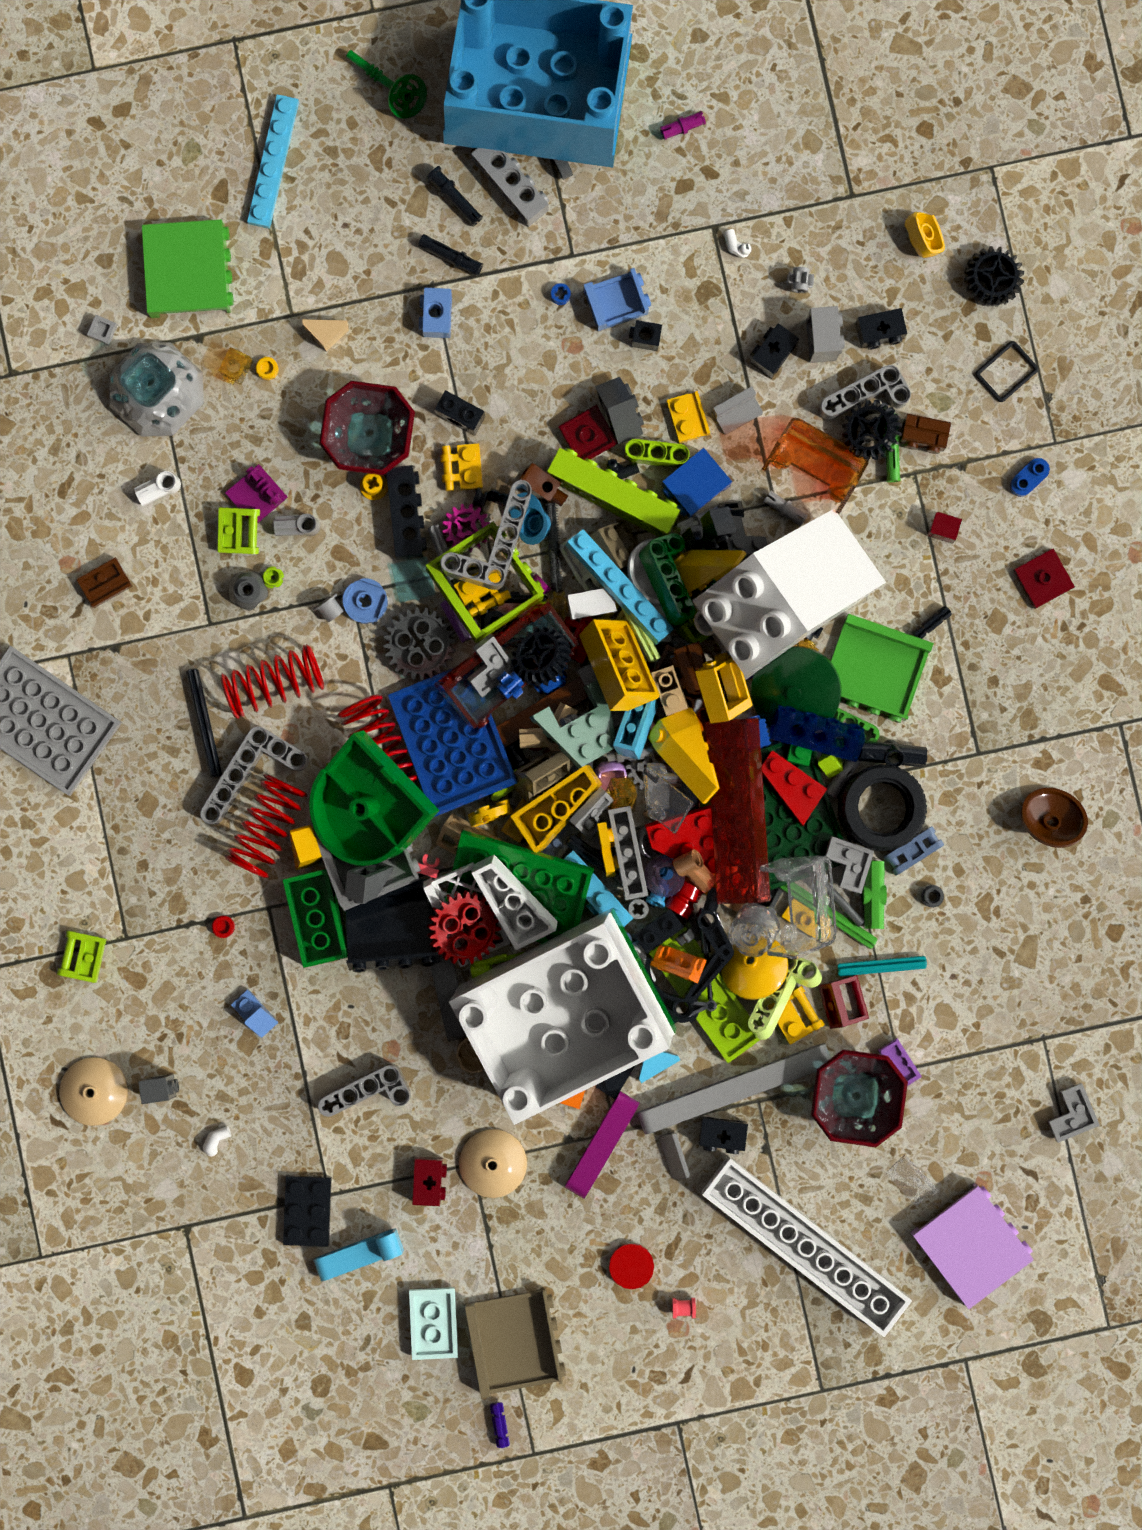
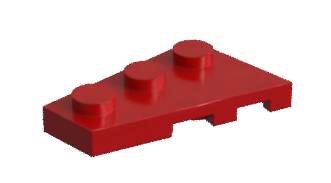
[758,750,827,826]

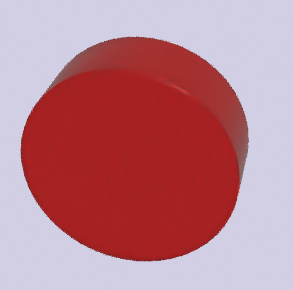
[212,915,235,938]

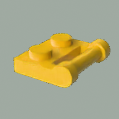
[767,985,825,1045]

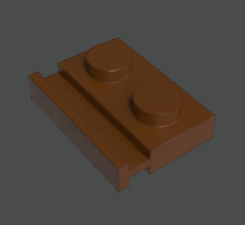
[76,557,133,608]

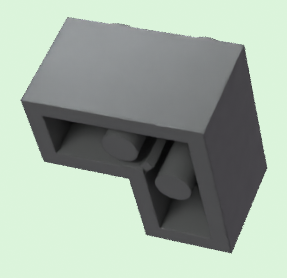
[595,377,644,444]
[720,516,768,563]

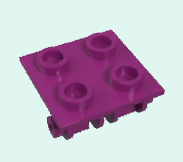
[225,464,288,524]

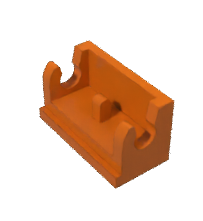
[650,945,707,984]

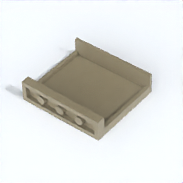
[465,1289,566,1399]

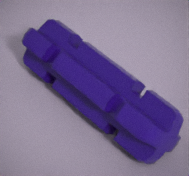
[490,1402,510,1448]

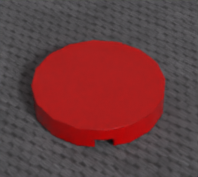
[609,1243,654,1290]

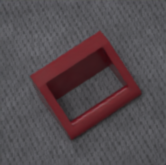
[818,975,869,1029]

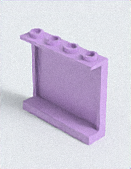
[910,1183,1034,1309]

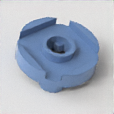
[343,578,388,624]

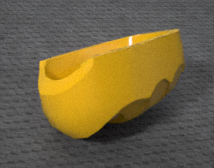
[904,212,945,258]

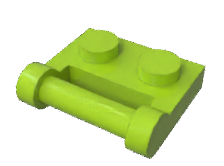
[218,507,260,554]
[57,930,107,983]

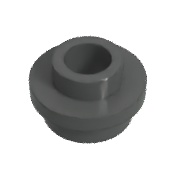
[921,885,944,908]

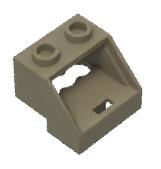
[513,751,571,803]

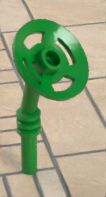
[346,50,427,119]

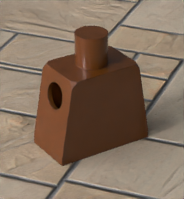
[519,463,568,506]

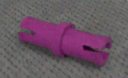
[660,111,706,140]

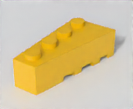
[511,765,602,853]

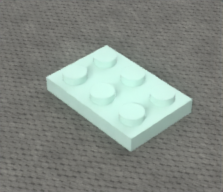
[409,1287,458,1360]

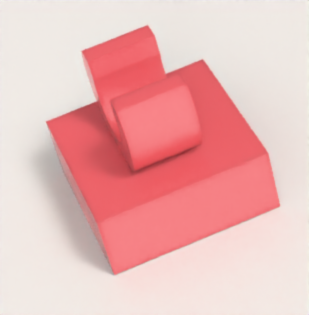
[418,854,440,879]

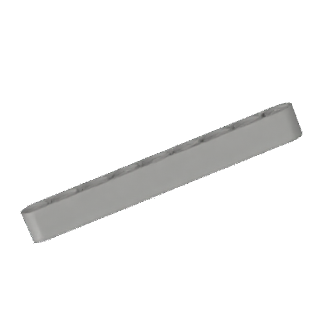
[637,1043,831,1135]

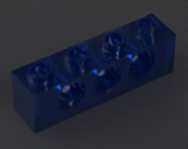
[770,705,866,762]

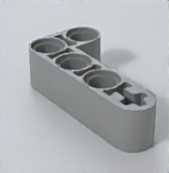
[819,365,911,420]
[318,1064,412,1117]

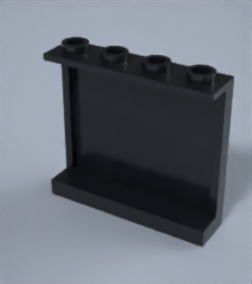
[346,878,440,973]

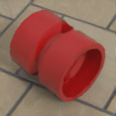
[665,878,704,920]

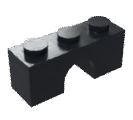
[681,506,737,552]

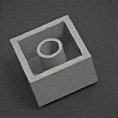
[806,306,845,363]

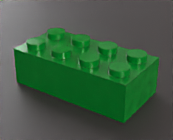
[283,869,348,968]

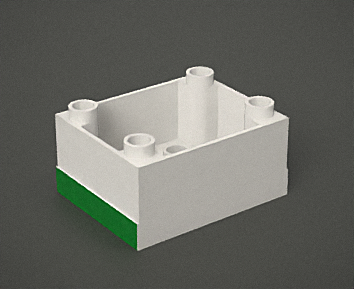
[449,908,677,1125]

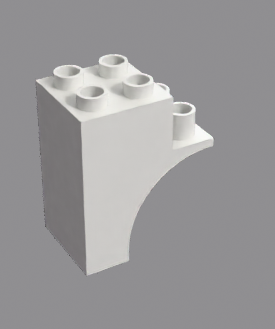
[693,509,886,680]

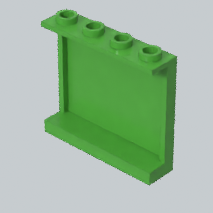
[142,219,234,318]
[831,614,934,723]

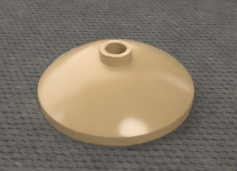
[59,1057,128,1126]
[459,1129,527,1198]

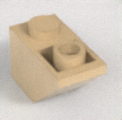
[651,665,689,716]

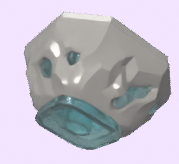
[109,342,204,437]

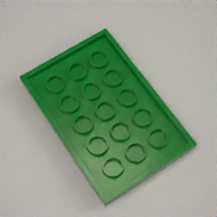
[445,830,594,943]

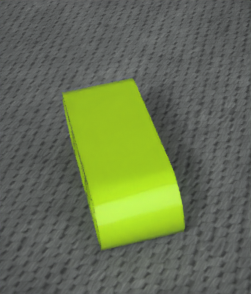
[625,439,690,468]

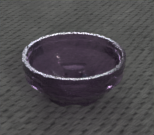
[644,856,685,897]

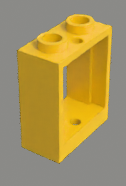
[695,653,753,723]

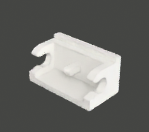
[566,588,617,620]

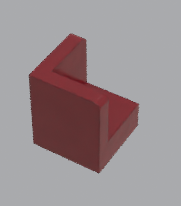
[927,512,962,544]

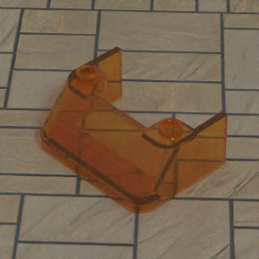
[761,418,869,514]

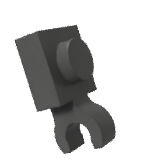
[675,911,712,946]

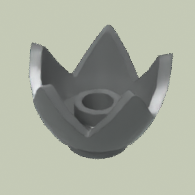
[228,571,268,611]

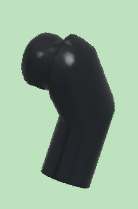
[606,459,640,479]

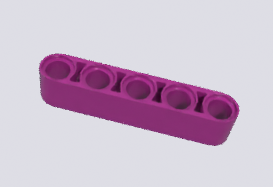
[564,1091,640,1199]

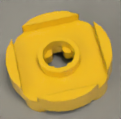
[468,799,514,827]

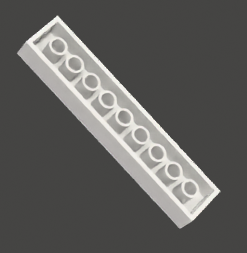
[701,1156,912,1337]

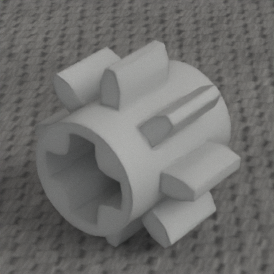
[787,267,814,293]

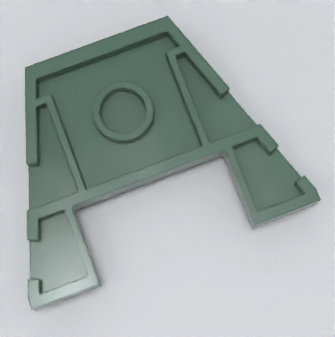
[529,680,616,768]

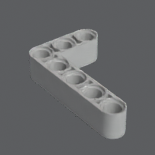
[441,480,532,590]
[200,726,309,825]

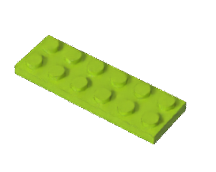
[649,926,760,1063]

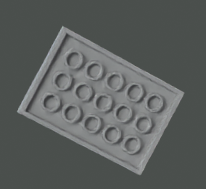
[0,646,122,796]

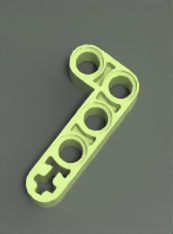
[748,953,822,1040]

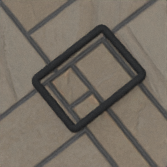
[975,341,1039,402]

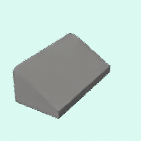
[659,1131,690,1179]

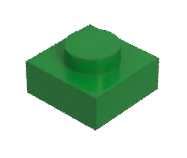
[786,739,814,767]

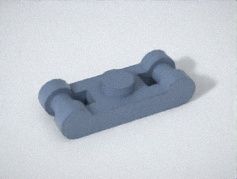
[884,826,944,876]

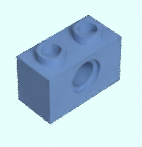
[419,288,452,338]

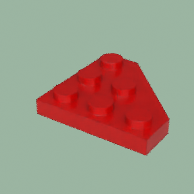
[645,805,727,874]

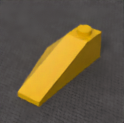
[673,550,747,597]

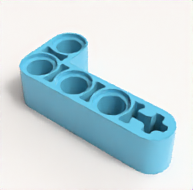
[313,1228,404,1281]

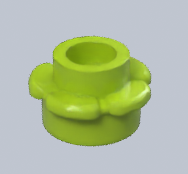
[262,566,284,589]

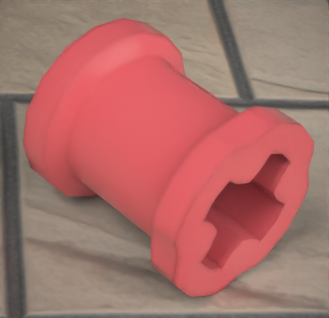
[672,1298,696,1319]

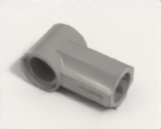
[274,513,321,536]

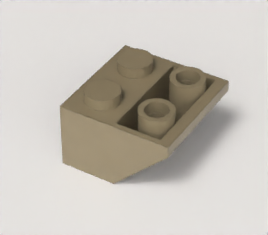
[590,519,639,572]

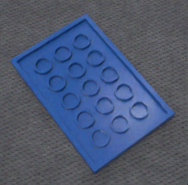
[388,661,518,817]

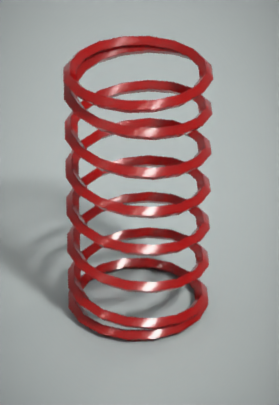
[220,644,325,719]
[337,694,418,783]
[224,774,308,878]

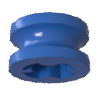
[551,283,571,305]

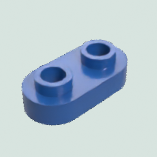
[1010,458,1050,497]

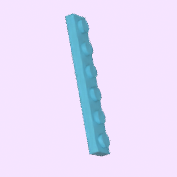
[247,94,299,229]
[565,529,674,645]

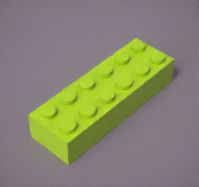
[547,448,680,537]

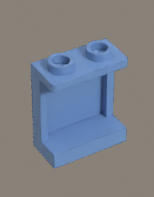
[584,268,651,331]

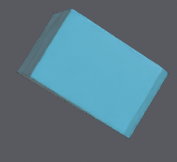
[638,1051,680,1083]

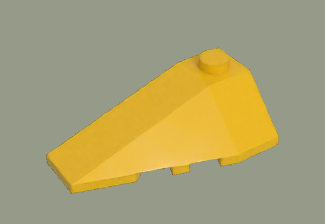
[647,707,719,804]

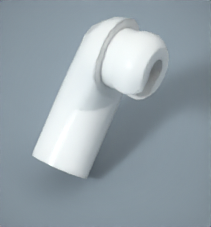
[724,229,751,258]

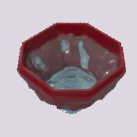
[319,381,415,475]
[811,1050,908,1148]

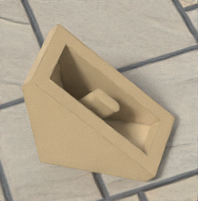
[302,319,349,352]

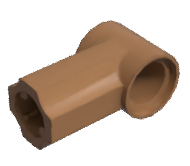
[673,849,716,892]

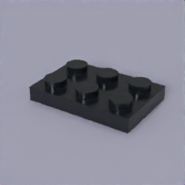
[283,1175,332,1247]

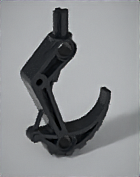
[645,887,734,1024]

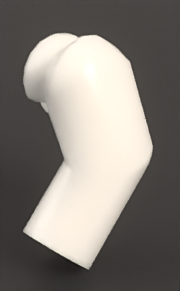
[203,1126,231,1157]

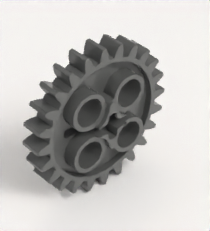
[383,607,456,681]

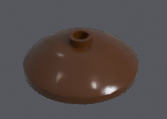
[1021,788,1088,848]

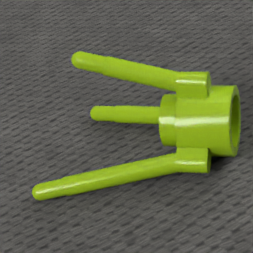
[470,952,524,978]

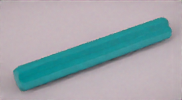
[837,956,927,976]

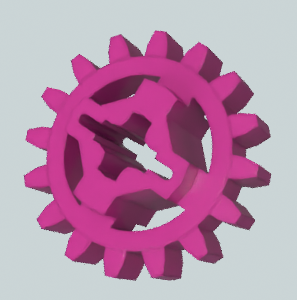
[442,504,490,553]

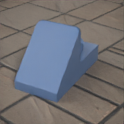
[231,989,279,1038]

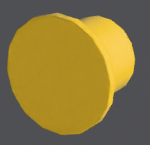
[360,473,388,501]

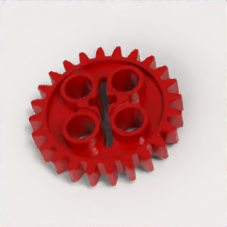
[427,890,501,965]

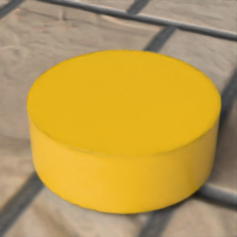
[255,357,279,380]

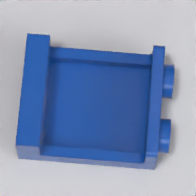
[661,448,732,518]

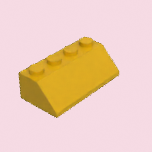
[579,619,660,711]

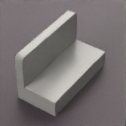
[712,386,763,435]

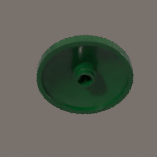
[751,646,842,736]

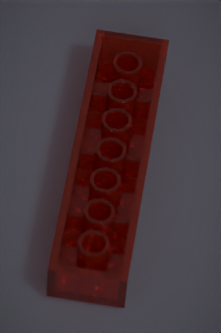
[706,718,771,904]

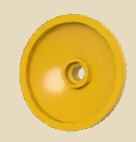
[721,934,788,1000]

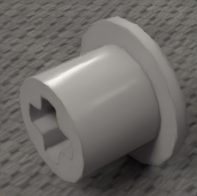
[313,593,343,622]

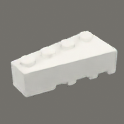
[472,855,558,950]

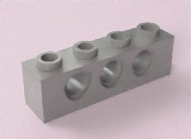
[471,148,549,227]
[607,806,648,901]

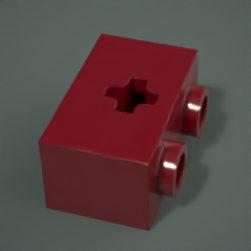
[412,1157,447,1207]

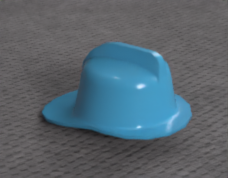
[510,492,551,545]

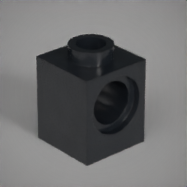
[628,320,663,351]

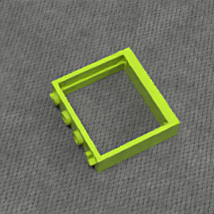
[426,521,544,643]

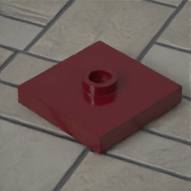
[558,404,618,460]
[1013,548,1075,609]

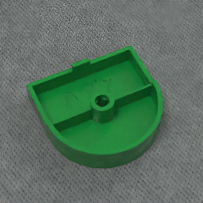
[309,730,440,866]

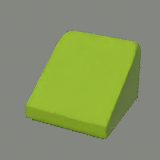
[818,744,843,778]

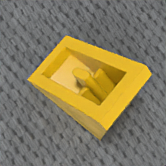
[289,825,322,870]

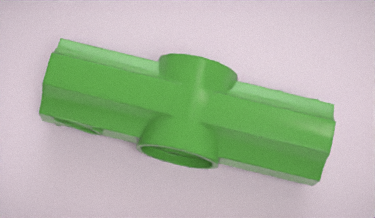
[862,861,887,929]

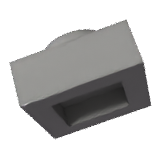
[87,315,118,345]

